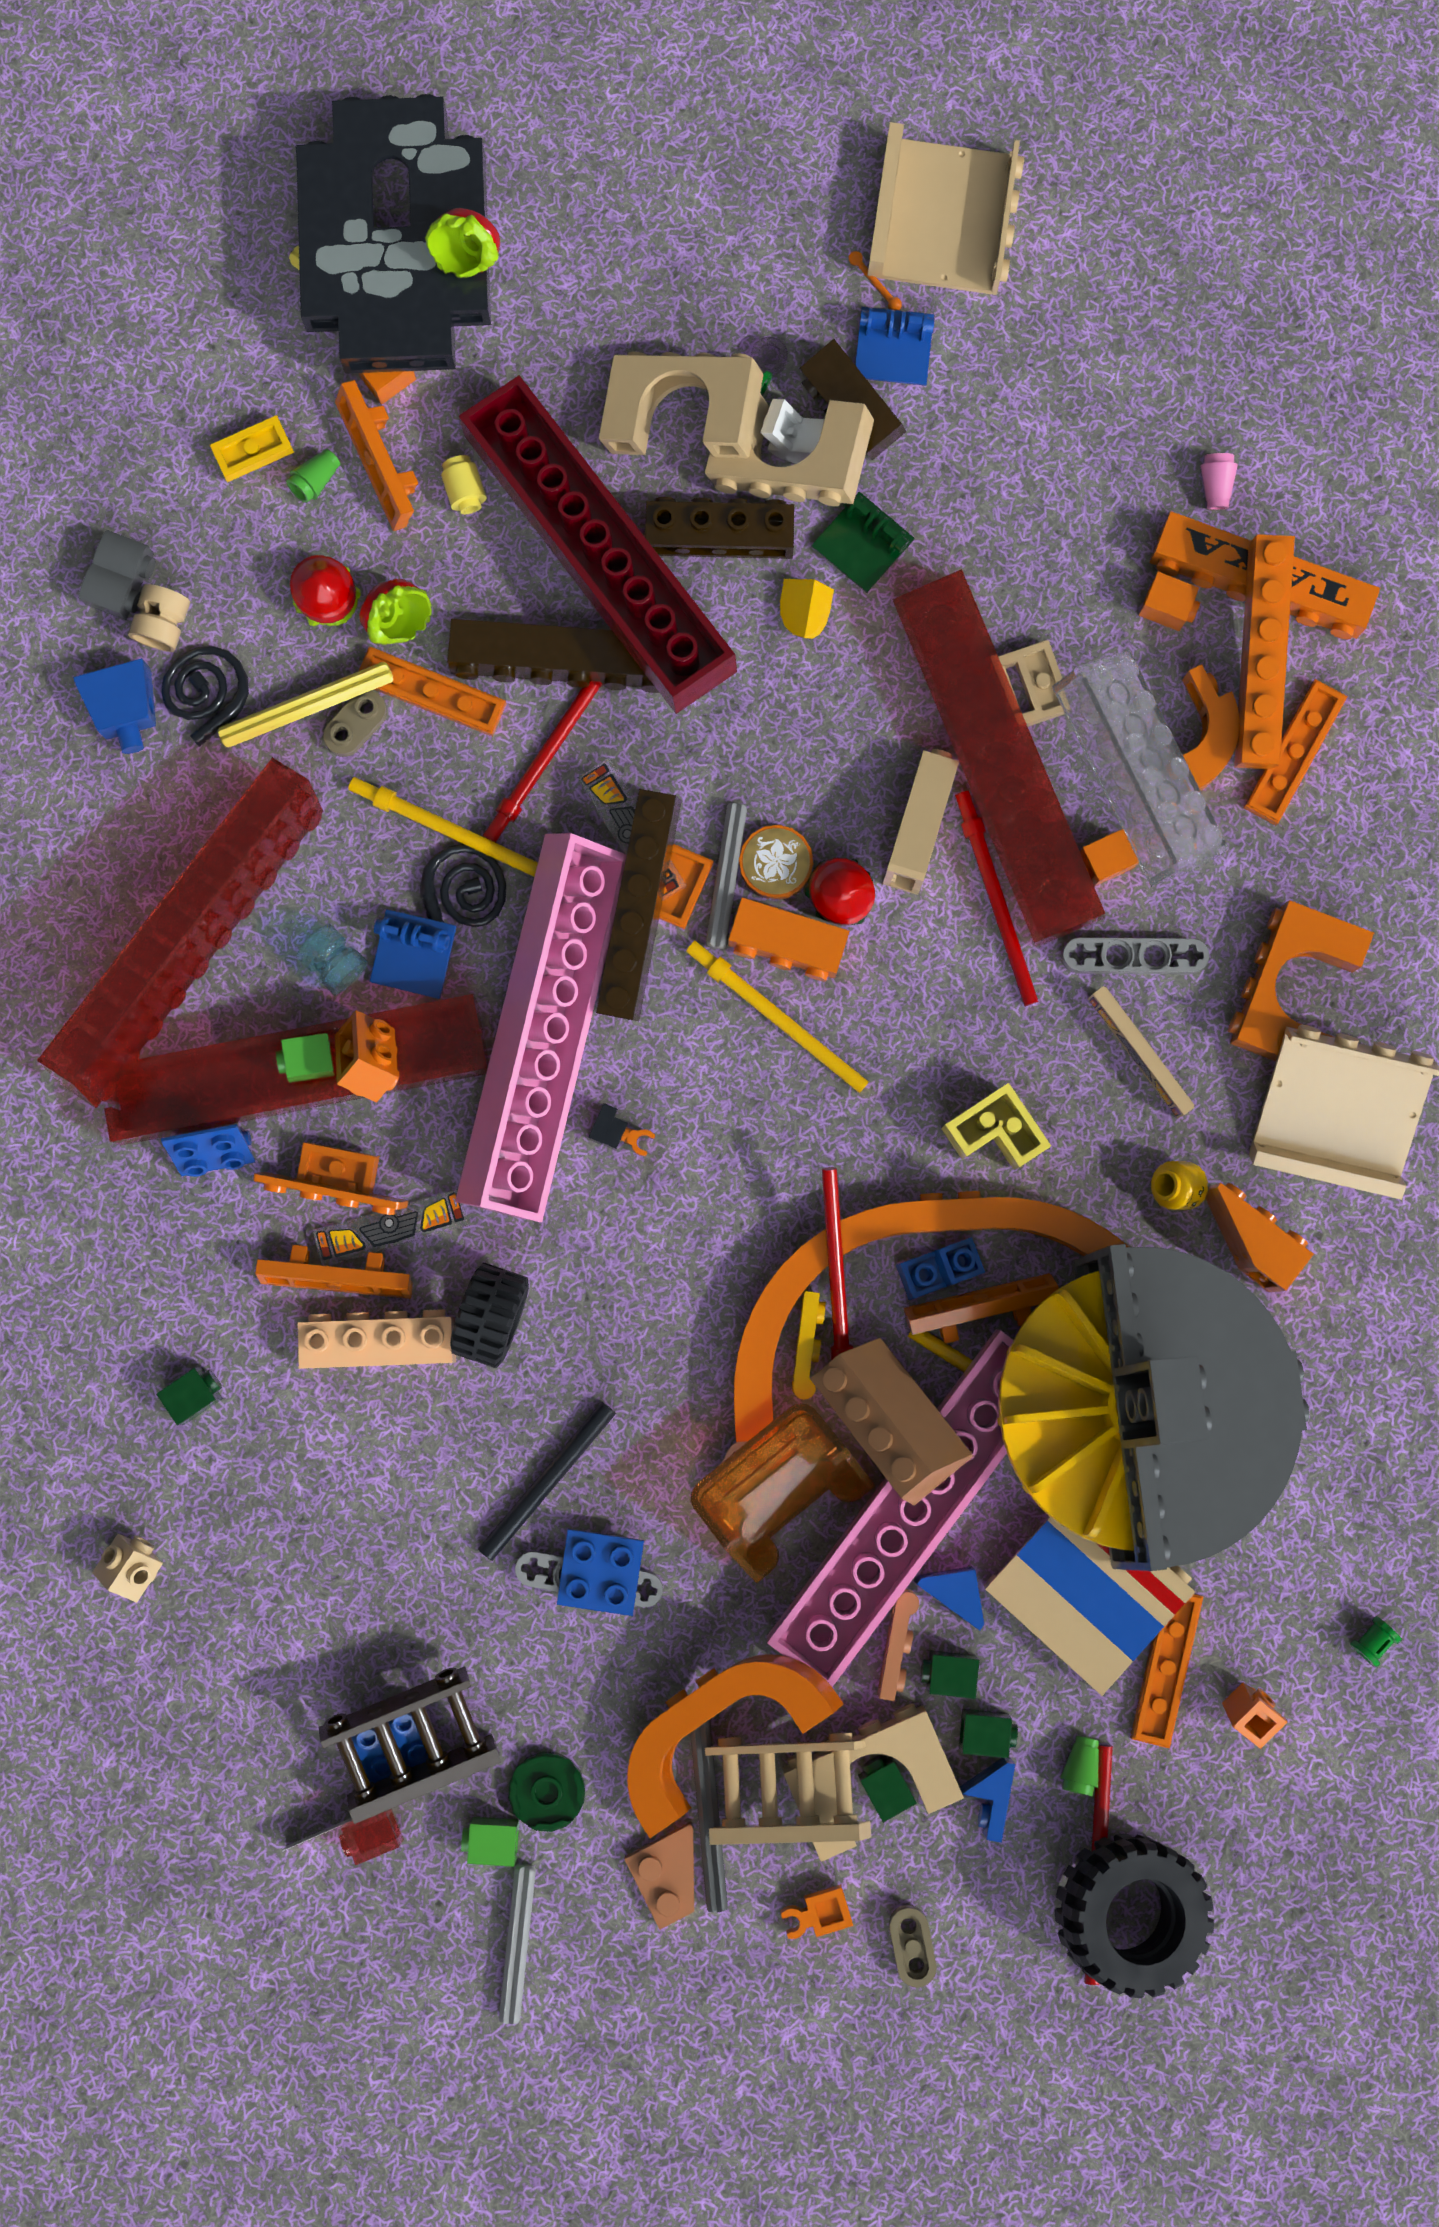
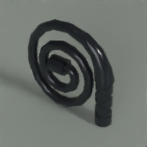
[161,646,249,747]
[420,844,506,927]

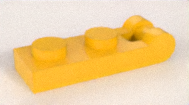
[792,1291,826,1400]

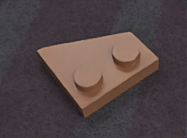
[624,1822,694,1930]

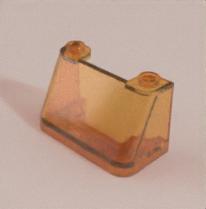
[691,1403,876,1583]

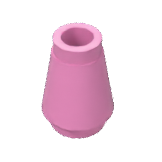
[1200,453,1238,510]

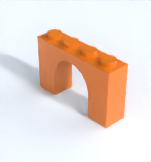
[1228,900,1374,1061]

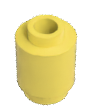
[441,455,487,515]

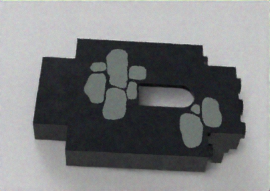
[296,94,491,374]

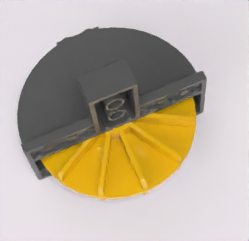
[997,1244,1309,1571]

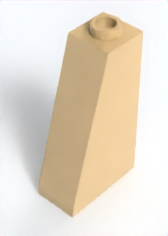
[883,749,959,895]

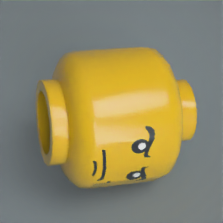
[1151,1161,1208,1210]

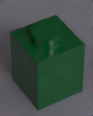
[156,1367,223,1426]
[920,1650,980,1699]
[959,1709,1018,1758]
[858,1755,917,1823]

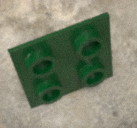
[811,492,915,593]

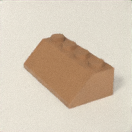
[810,1338,974,1506]

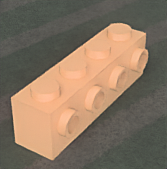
[298,1309,456,1369]

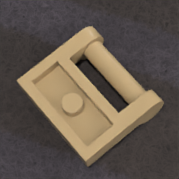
[985,640,1073,733]

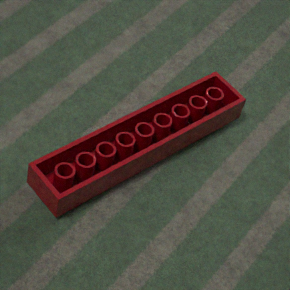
[458,375,737,714]

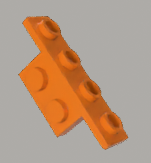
[253,1142,408,1215]

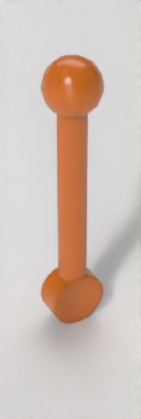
[849,251,902,310]

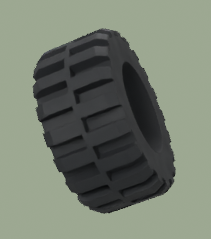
[1054,1833,1214,1998]

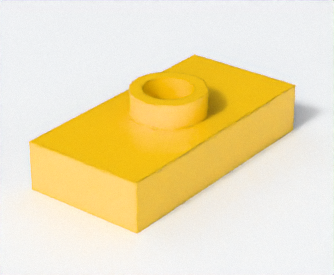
[210,415,294,483]

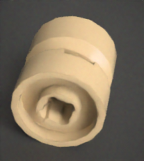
[128,584,190,652]

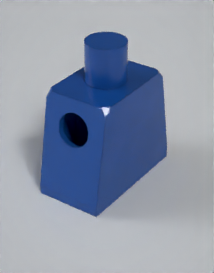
[73,658,156,754]

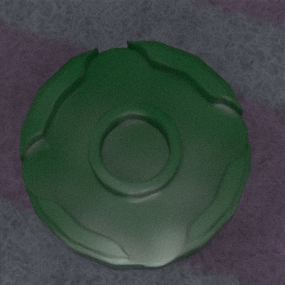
[508,1752,585,1832]

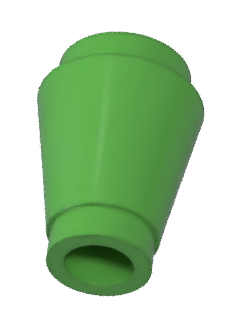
[286,449,341,503]
[1060,1736,1099,1797]

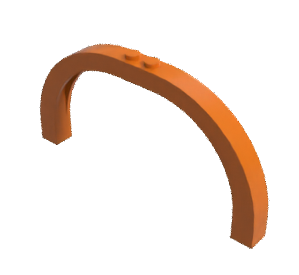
[734,1191,1129,1442]

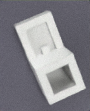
[760,399,825,464]

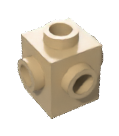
[92,1534,163,1603]

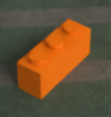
[728,897,850,982]

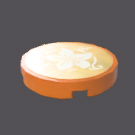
[739,825,814,900]

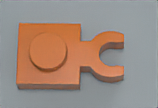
[780,1884,853,1939]

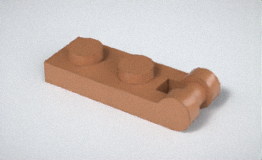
[877,1588,919,1701]

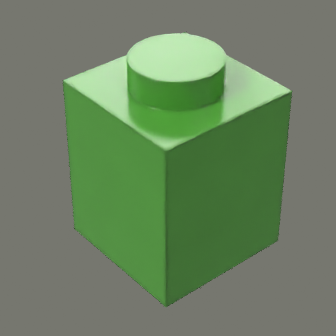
[276,1033,335,1083]
[461,1817,519,1867]

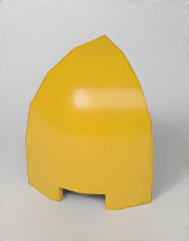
[780,579,834,639]

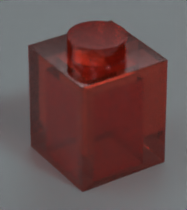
[339,1809,404,1865]

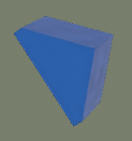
[914,1566,985,1631]

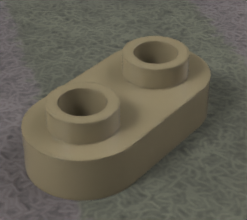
[323,691,387,757]
[889,1905,937,1988]

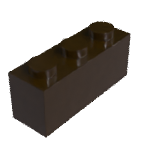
[800,339,906,460]

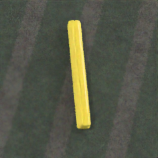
[218,662,393,747]

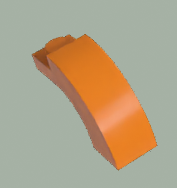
[1175,664,1240,797]

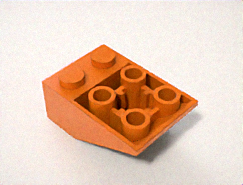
[1205,1183,1314,1293]

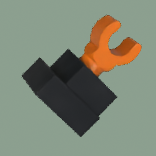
[588,1103,655,1156]

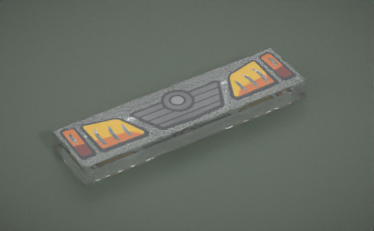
[577,758,687,902]
[313,1189,470,1266]

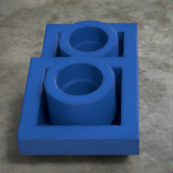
[896,1237,985,1300]

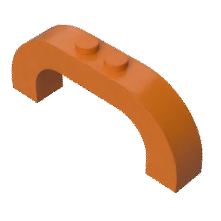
[627,1654,844,1838]

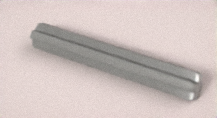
[706,803,747,949]
[499,1864,536,2024]

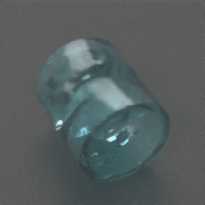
[296,924,368,995]

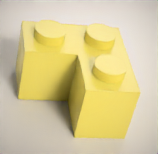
[941,1083,1051,1170]

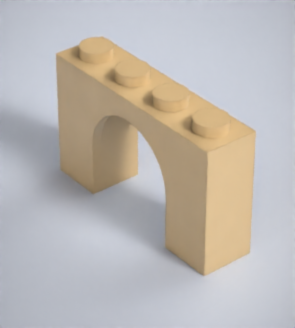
[599,351,763,459]
[705,393,874,506]
[782,1704,964,1862]

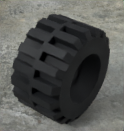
[450,1262,529,1368]

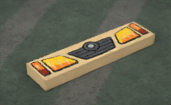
[1088,986,1195,1119]

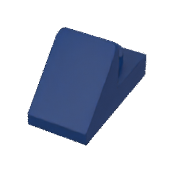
[959,1758,1015,1843]

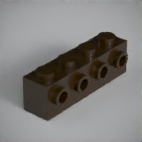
[645,497,795,559]

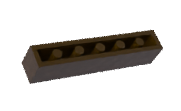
[447,619,659,693]
[596,789,682,1022]

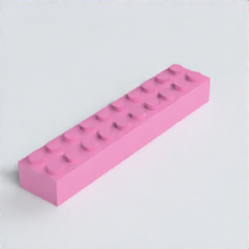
[455,833,626,1222]
[767,1329,1013,1687]

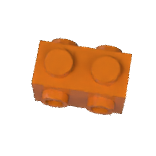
[335,1010,399,1103]

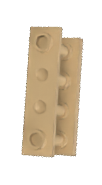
[705,1733,871,1845]

